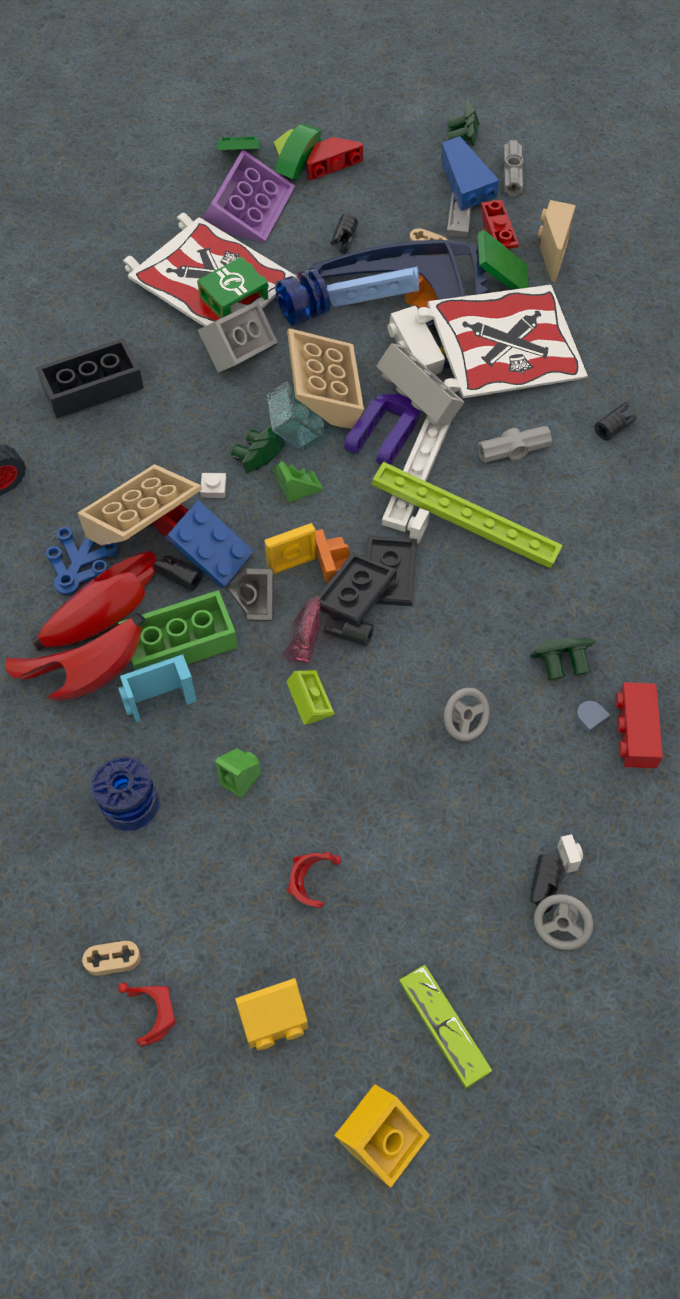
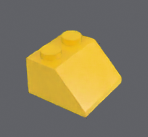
[235,978,308,1050]
[334,1084,430,1188]

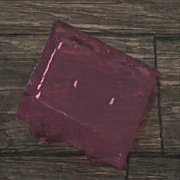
[282,596,321,663]

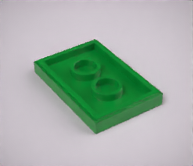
[217,136,260,150]
[478,229,529,290]

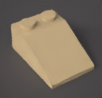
[538,200,576,282]

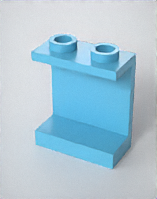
[118,654,197,723]

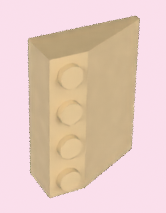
[287,328,364,429]
[78,464,202,545]

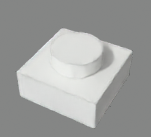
[200,473,227,498]
[407,508,429,544]
[557,834,583,873]

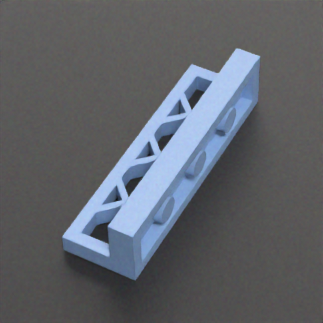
[327,267,419,307]

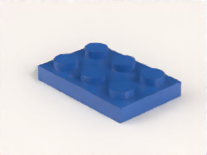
[165,500,254,588]

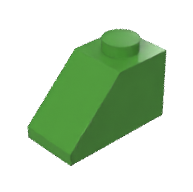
[215,748,261,798]

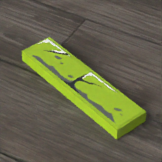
[399,965,492,1089]

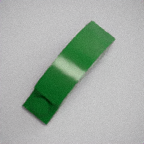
[274,123,325,179]

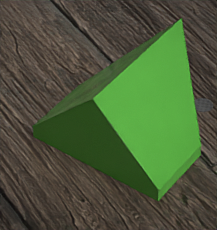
[271,461,323,503]

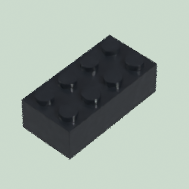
[36,338,144,419]

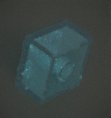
[266,380,325,451]

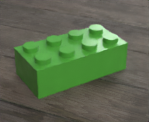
[118,590,238,671]

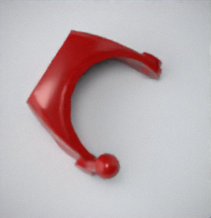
[286,852,341,909]
[118,982,176,1047]

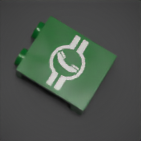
[197,257,269,319]

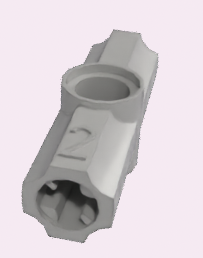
[503,140,524,197]
[477,426,552,463]

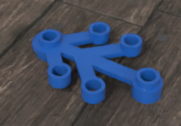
[46,527,119,595]

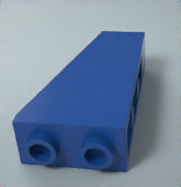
[441,136,499,211]

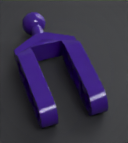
[344,394,420,465]

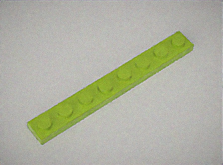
[372,462,563,569]

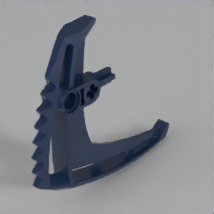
[308,240,488,369]

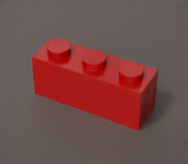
[615,682,663,768]

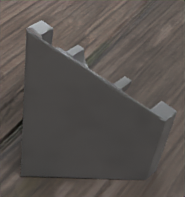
[225,568,274,620]

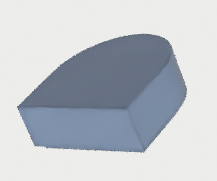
[576,701,610,734]

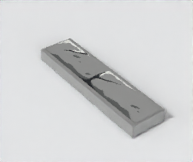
[447,191,471,238]

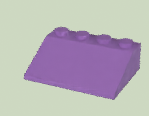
[202,150,295,243]

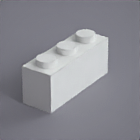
[387,306,445,375]

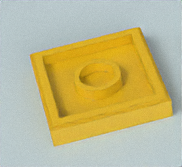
[264,523,316,575]

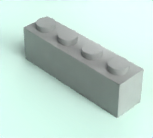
[376,343,464,425]

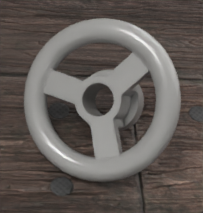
[444,688,490,741]
[534,894,593,950]

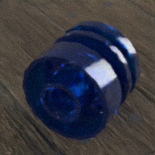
[275,268,330,326]
[91,756,160,831]

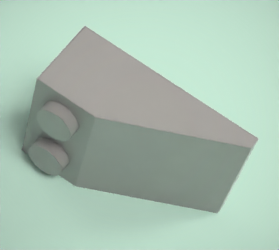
[198,301,278,373]

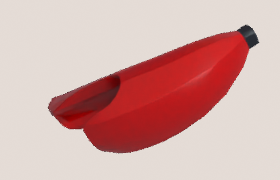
[32,550,156,651]
[5,613,147,702]

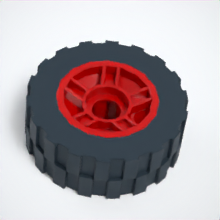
[0,444,26,496]

